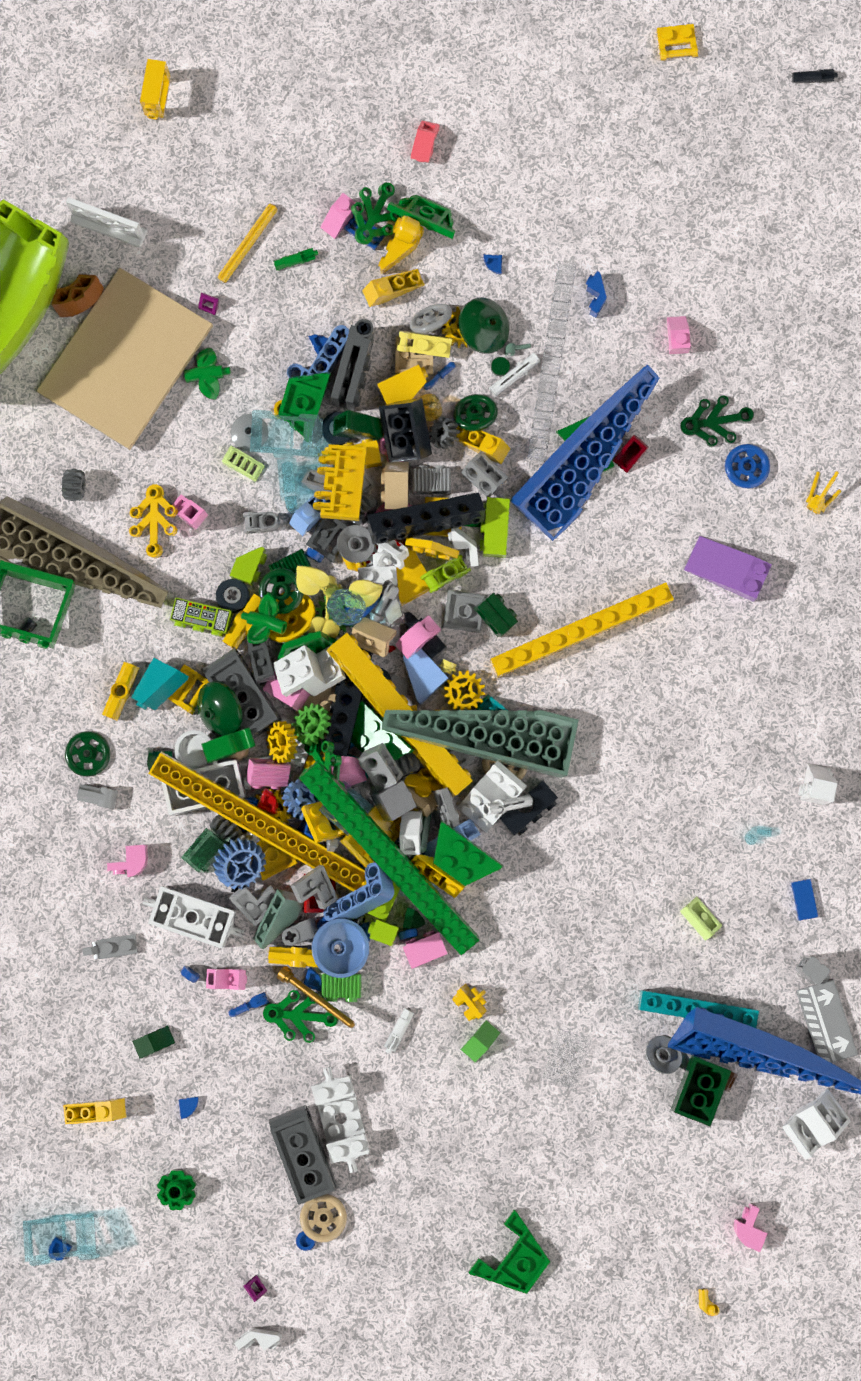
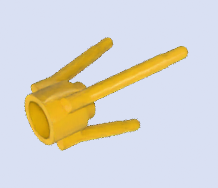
[805,471,841,514]

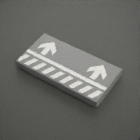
[796,979,858,1063]

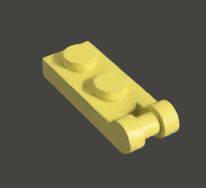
[397,331,452,358]

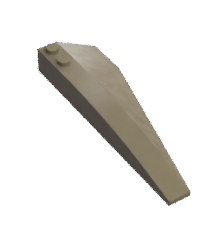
[0,496,169,608]

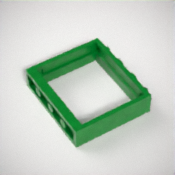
[0,560,75,649]

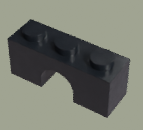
[499,780,558,836]

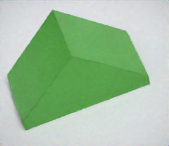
[460,1020,500,1062]

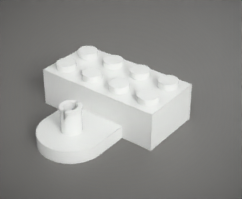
[162,730,247,816]

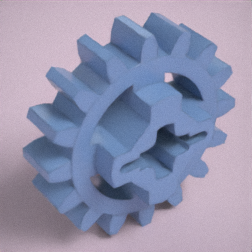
[282,779,320,820]

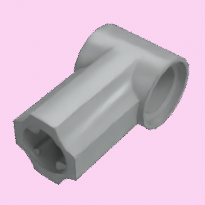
[77,784,118,810]

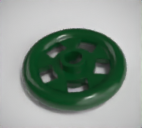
[453,394,498,431]
[259,568,304,614]
[65,731,111,777]

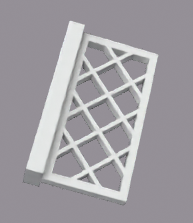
[66,197,147,248]

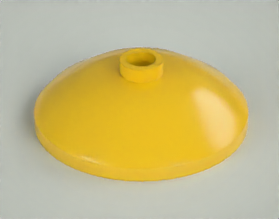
[268,590,315,642]

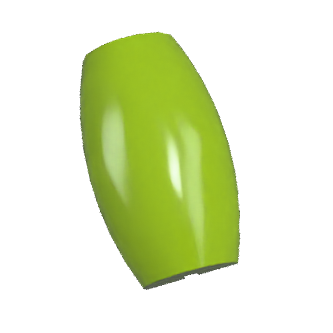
[0,199,69,374]

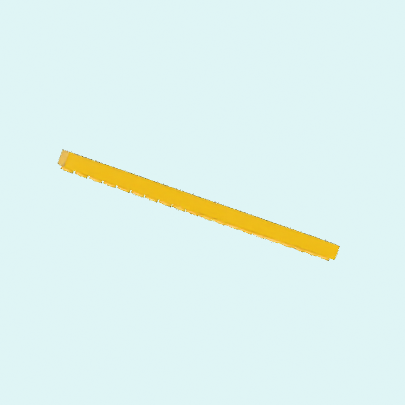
[148,751,367,891]

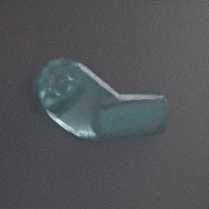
[745,826,772,845]

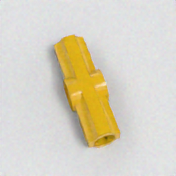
[222,594,261,649]
[102,662,140,721]
[268,946,318,968]

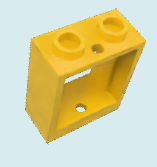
[140,59,171,120]

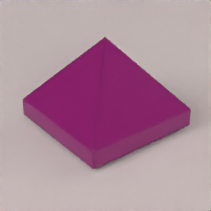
[198,292,219,315]
[243,1275,267,1302]

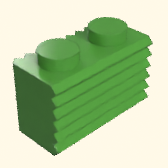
[322,973,362,1002]

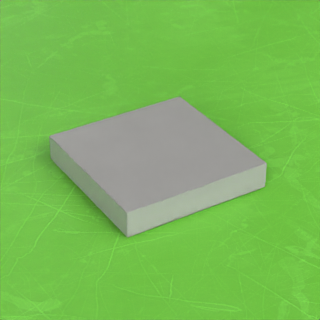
[443,590,486,633]

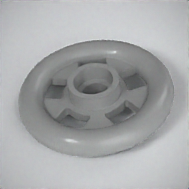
[410,303,452,334]

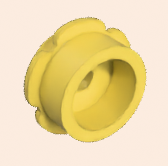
[439,659,457,674]

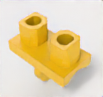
[452,983,487,1021]

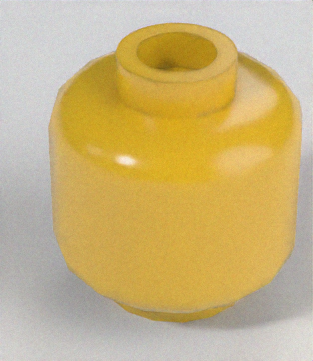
[393,216,422,244]

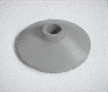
[231,414,268,451]
[337,525,375,563]
[645,1036,682,1074]

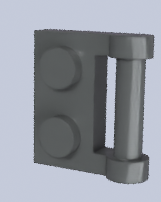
[306,518,348,564]

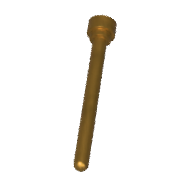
[277,966,355,1028]

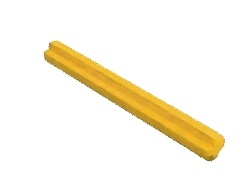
[218,203,277,283]

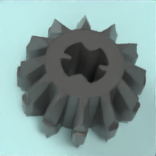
[429,417,461,450]
[61,469,86,501]
[351,492,378,525]
[395,753,421,778]
[209,814,242,845]

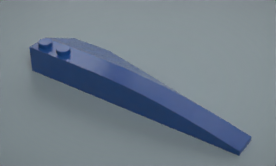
[510,365,660,541]
[668,1007,861,1095]

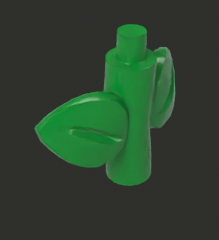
[184,348,231,400]
[241,593,287,644]

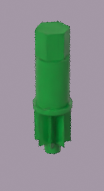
[273,248,319,271]

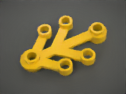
[129,484,178,558]

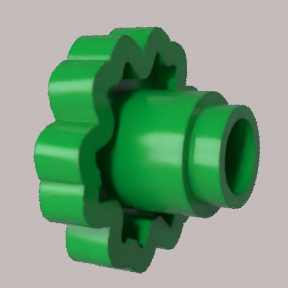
[157,1169,197,1210]

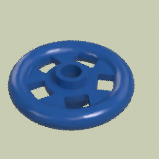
[725,444,770,489]

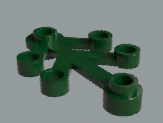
[680,395,754,447]

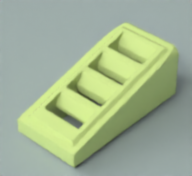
[222,446,265,482]

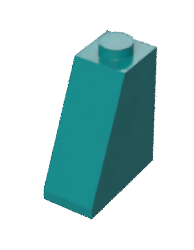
[131,658,189,711]

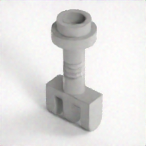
[369,580,399,623]

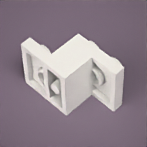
[273,645,346,697]
[457,760,527,833]
[782,1089,851,1160]

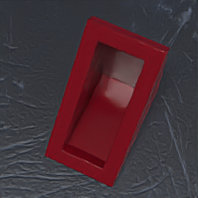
[613,434,649,473]

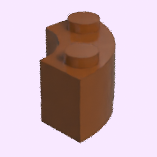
[51,274,104,317]

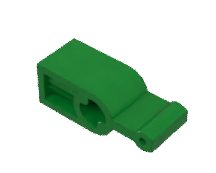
[201,728,256,763]

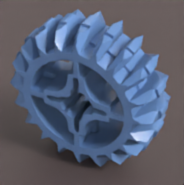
[213,838,266,890]

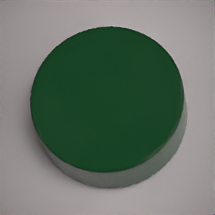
[491,357,510,377]

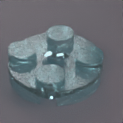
[326,589,366,625]

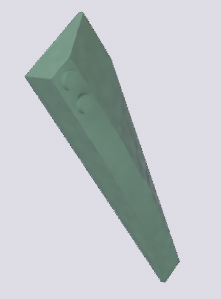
[381,710,579,778]

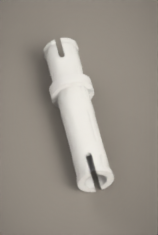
[489,352,540,397]
[482,794,533,816]

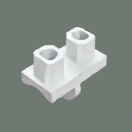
[375,540,409,570]

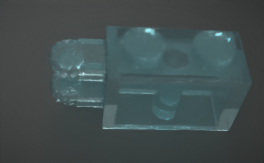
[277,458,301,514]

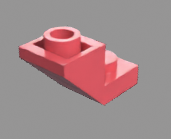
[411,120,440,163]

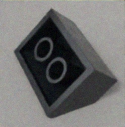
[378,398,432,462]

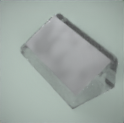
[383,594,407,628]

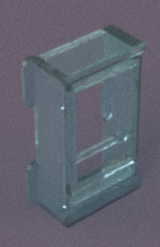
[250,410,323,459]
[23,1213,100,1266]

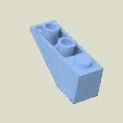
[289,495,331,536]

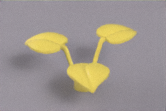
[296,566,383,639]

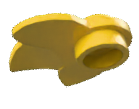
[404,768,442,797]

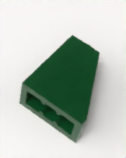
[333,410,384,441]

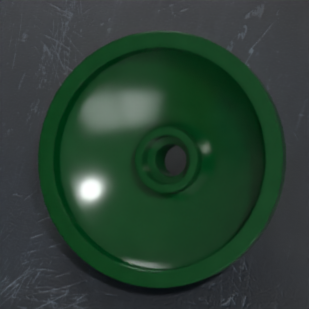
[459,297,510,354]
[197,681,242,737]

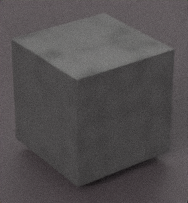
[370,781,417,821]

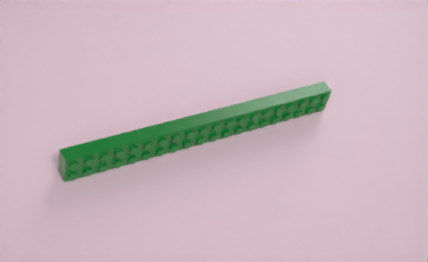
[299,760,480,956]

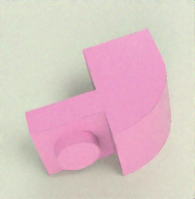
[170,494,208,530]
[395,616,441,659]
[331,756,367,786]
[107,845,148,877]
[206,969,247,990]
[734,1203,767,1252]

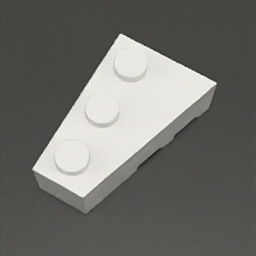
[798,763,837,805]

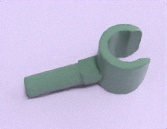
[505,343,531,356]

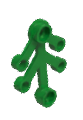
[351,182,401,245]
[303,741,345,794]
[263,990,339,1043]

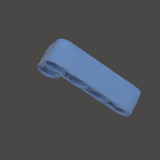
[287,325,349,378]
[323,862,394,921]

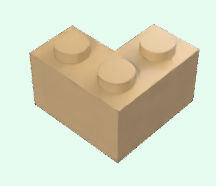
[381,462,409,509]

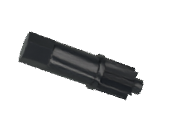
[792,69,838,83]

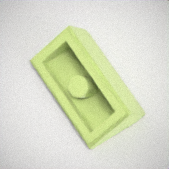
[680,896,722,941]

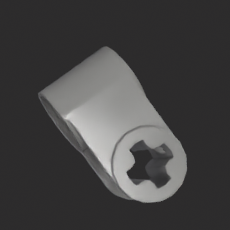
[243,512,280,534]
[282,917,318,946]

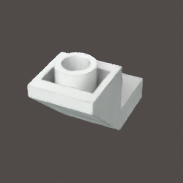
[448,528,479,566]
[399,811,423,855]
[234,1328,282,1351]

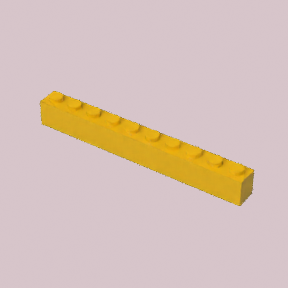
[490,582,674,678]
[326,633,472,797]

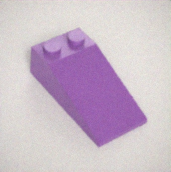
[684,536,772,602]

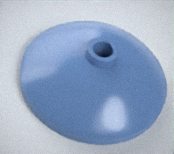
[312,919,369,978]

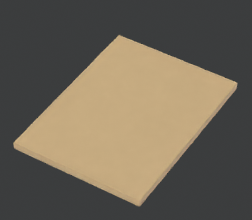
[37,268,213,450]

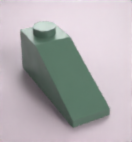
[253,889,304,949]

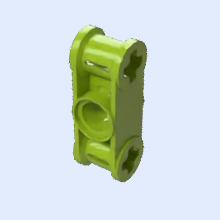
[420,554,471,594]

